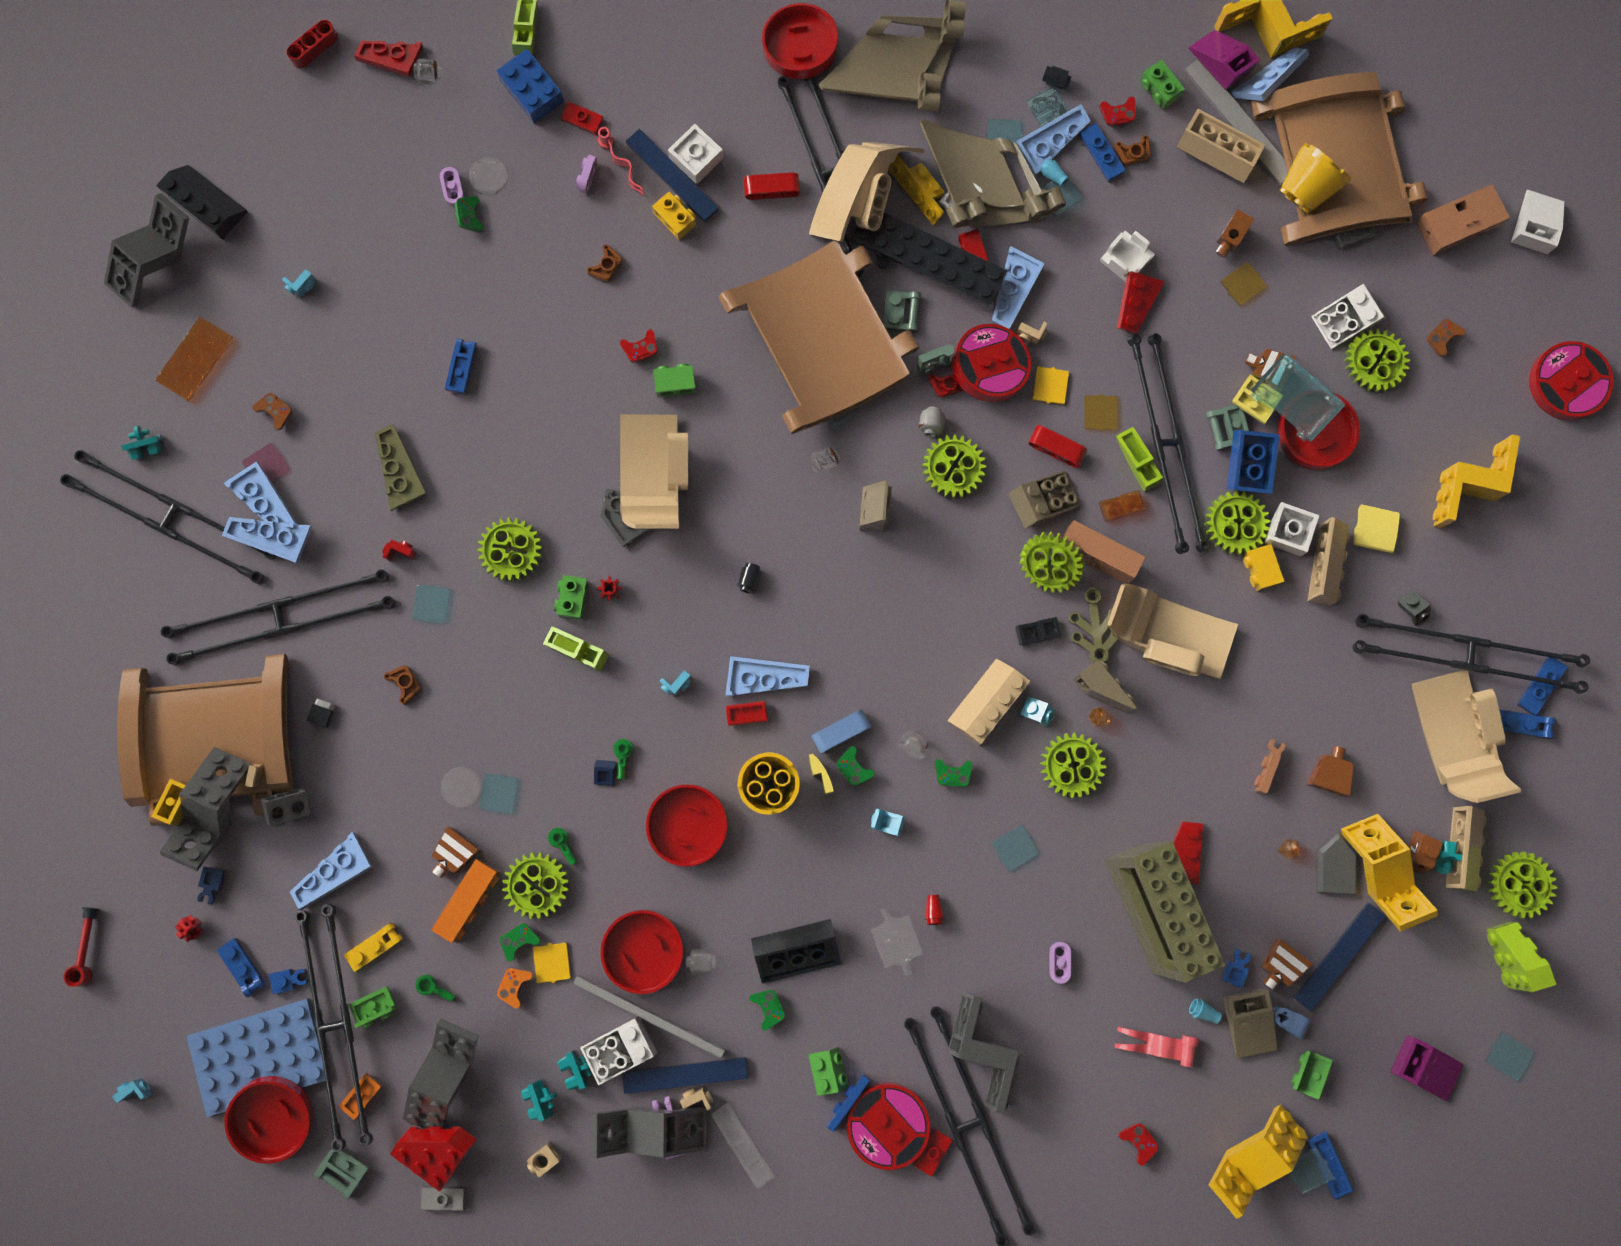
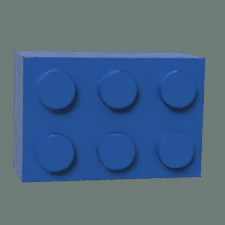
[496,49,564,124]
[1226,430,1280,494]

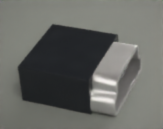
[306,698,336,728]

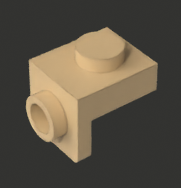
[1016,321,1048,345]
[680,1088,714,1111]

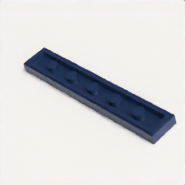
[626,128,719,223]
[1293,903,1385,1012]
[622,1057,748,1094]

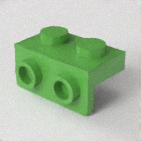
[348,986,398,1029]
[808,1047,848,1096]
[1292,1050,1334,1100]

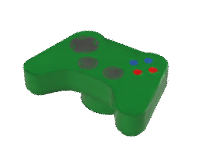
[455,196,484,232]
[837,746,875,786]
[935,759,973,787]
[500,923,541,962]
[749,990,785,1031]

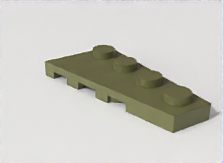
[375,424,427,512]

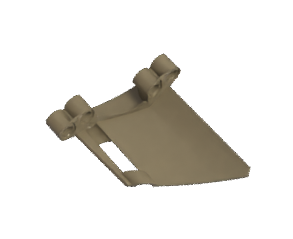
[819,0,966,112]
[920,119,1067,228]

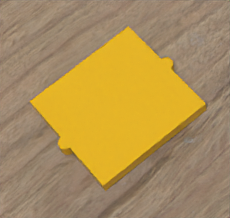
[1032,366,1069,405]
[533,942,571,983]

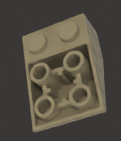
[1009,471,1081,529]
[859,480,892,532]
[1073,660,1137,713]
[1222,988,1277,1058]

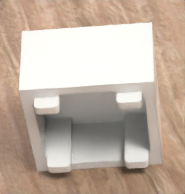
[668,124,723,185]

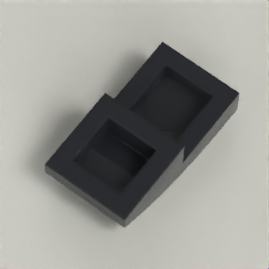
[1015,617,1062,646]

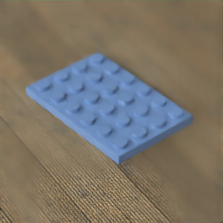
[186,998,325,1117]

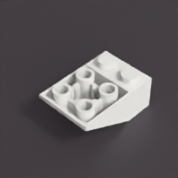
[1511,190,1564,254]
[1311,284,1386,349]
[580,1017,658,1086]

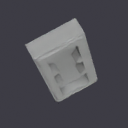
[421,1187,465,1210]

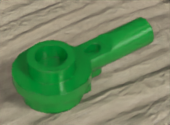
[613,739,633,780]
[548,828,577,866]
[415,974,455,1002]

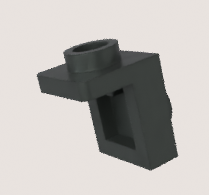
[1398,590,1431,626]

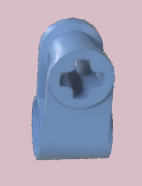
[1273,1006,1311,1040]

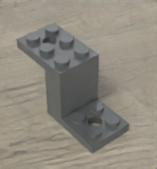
[104,193,190,308]
[160,747,251,872]
[948,991,1019,1114]
[403,1018,479,1129]
[591,1106,707,1158]

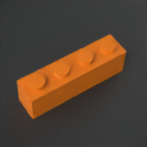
[431,859,500,943]

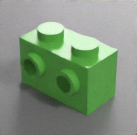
[1140,59,1185,109]
[653,363,696,398]
[554,575,589,620]

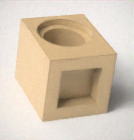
[527,1142,562,1177]

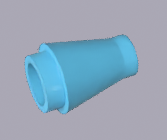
[1040,159,1069,186]
[1189,999,1222,1024]

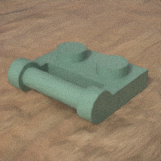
[883,290,921,333]
[916,344,954,374]
[1206,405,1249,451]
[314,1144,370,1200]

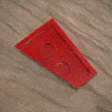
[354,41,423,77]
[1116,271,1165,334]
[1173,822,1203,885]

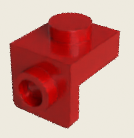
[382,539,417,561]

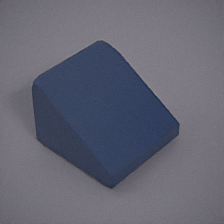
[594,760,616,786]

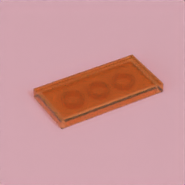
[155,316,234,402]

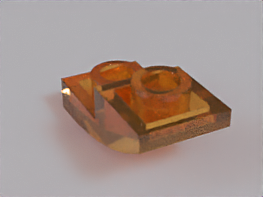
[1098,490,1145,522]

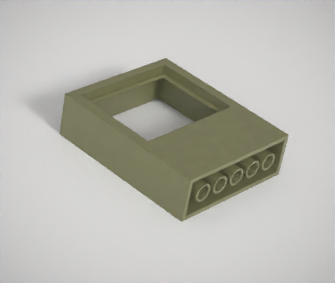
[1104,841,1226,982]

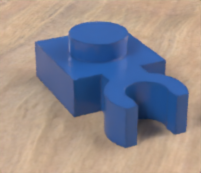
[1221,949,1251,988]
[269,969,309,994]

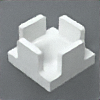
[1100,231,1155,282]

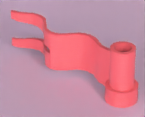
[598,127,644,196]
[1114,1027,1199,1067]

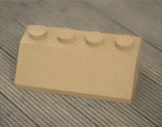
[1176,109,1265,183]
[1307,517,1350,606]
[947,659,1030,746]
[1446,806,1487,892]

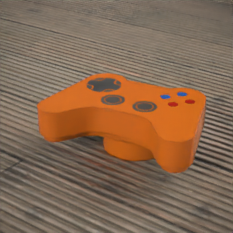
[497,968,533,1009]

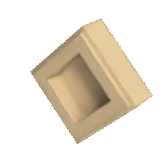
[245,763,263,787]

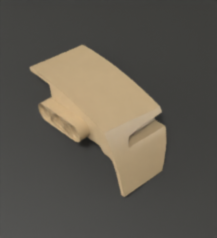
[809,142,925,242]
[620,414,688,529]
[1107,584,1238,679]
[1411,670,1521,803]

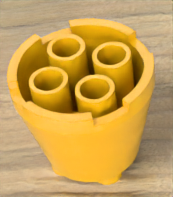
[1280,142,1351,214]
[738,752,800,815]

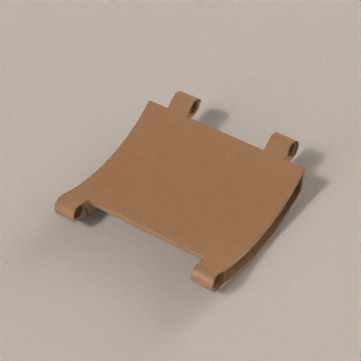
[1251,72,1428,246]
[718,240,920,434]
[117,654,294,826]

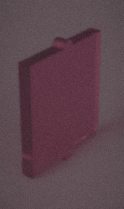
[241,443,288,481]

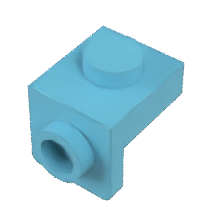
[282,269,317,298]
[660,670,691,695]
[1020,696,1055,727]
[871,808,906,837]
[112,1078,152,1103]

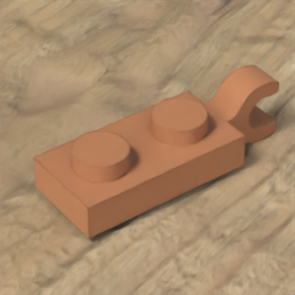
[1254,739,1285,794]

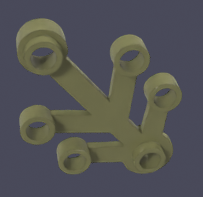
[1068,588,1119,663]

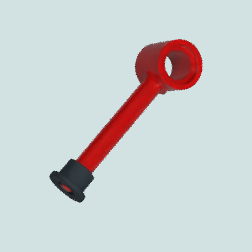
[63,907,99,987]

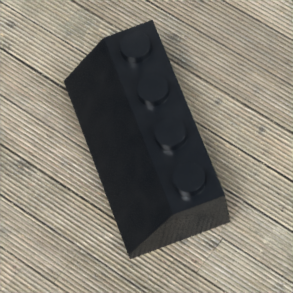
[156,165,248,240]
[751,919,841,984]

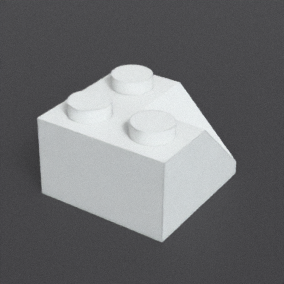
[1263,502,1319,556]

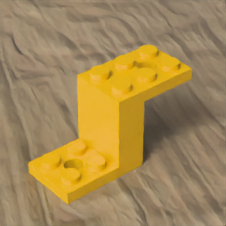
[1214,0,1333,58]
[1433,434,1520,528]
[1341,814,1438,932]
[1209,1104,1308,1219]

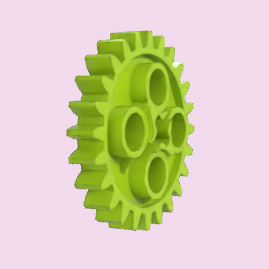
[1344,329,1410,392]
[922,434,986,499]
[1204,490,1270,555]
[477,517,543,582]
[1019,532,1085,593]
[1039,732,1106,798]
[502,852,569,919]
[1488,852,1557,918]

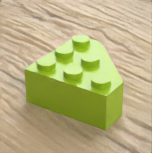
[1487,922,1557,992]

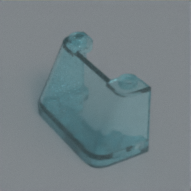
[1250,352,1345,442]

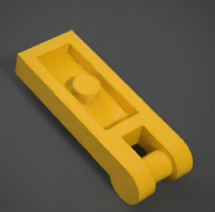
[343,922,403,972]

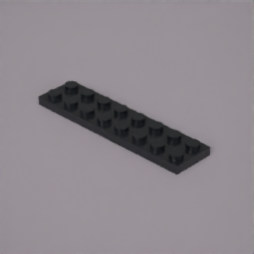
[851,212,1007,307]

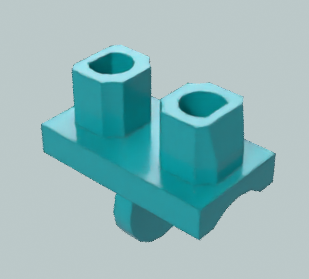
[121,425,163,460]
[1434,841,1462,874]
[557,1050,592,1090]
[521,1079,558,1122]

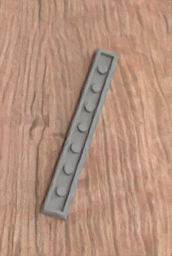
[1184,60,1288,187]
[574,975,725,1058]

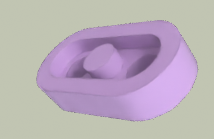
[576,155,598,193]
[440,167,464,206]
[1049,942,1071,984]

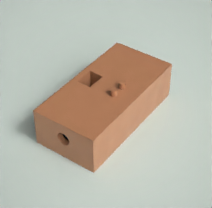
[1416,184,1510,256]
[1062,520,1145,584]

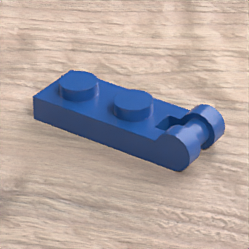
[445,338,477,394]
[1499,710,1556,739]
[216,938,266,998]

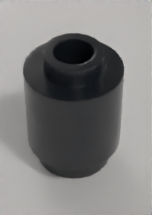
[1042,65,1072,90]
[737,563,761,594]

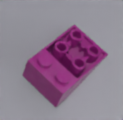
[1188,30,1261,90]
[1390,1035,1464,1102]

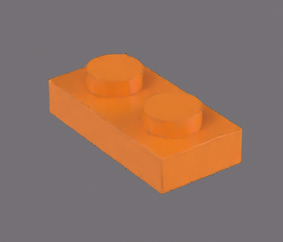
[338,1072,383,1120]

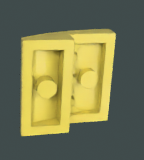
[1232,374,1283,424]
[1353,504,1400,553]
[809,754,834,795]

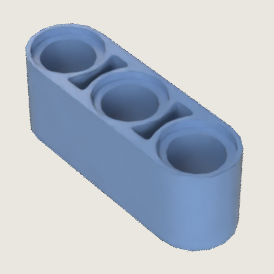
[811,709,872,754]

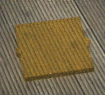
[1220,262,1267,306]
[1084,394,1117,432]

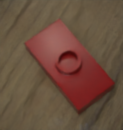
[560,101,604,135]
[726,701,768,726]
[913,1128,952,1177]

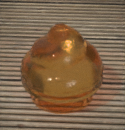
[1088,707,1110,727]
[1278,839,1300,859]

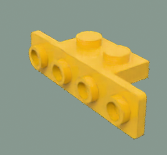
[888,155,945,225]

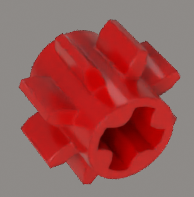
[597,576,623,602]
[175,915,203,942]

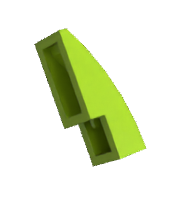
[512,0,538,56]
[1116,427,1163,492]
[543,626,610,672]

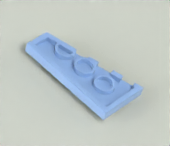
[1231,47,1309,101]
[1015,104,1091,176]
[991,246,1045,329]
[224,462,298,525]
[222,517,313,563]
[725,656,810,697]
[290,832,373,910]

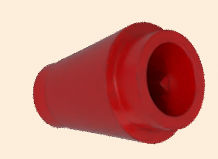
[925,895,945,925]

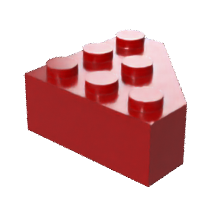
[390,1126,477,1192]

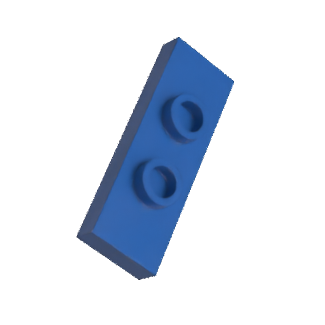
[1079,123,1126,182]
[1517,657,1568,716]
[827,1074,870,1132]
[1307,1131,1354,1200]

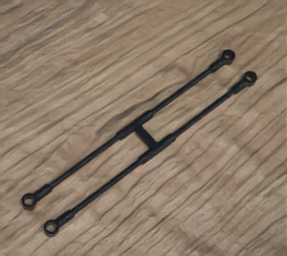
[778,76,889,278]
[1127,333,1210,555]
[60,450,277,584]
[161,569,395,665]
[1353,614,1590,694]
[295,904,373,1152]
[904,1006,1035,1246]

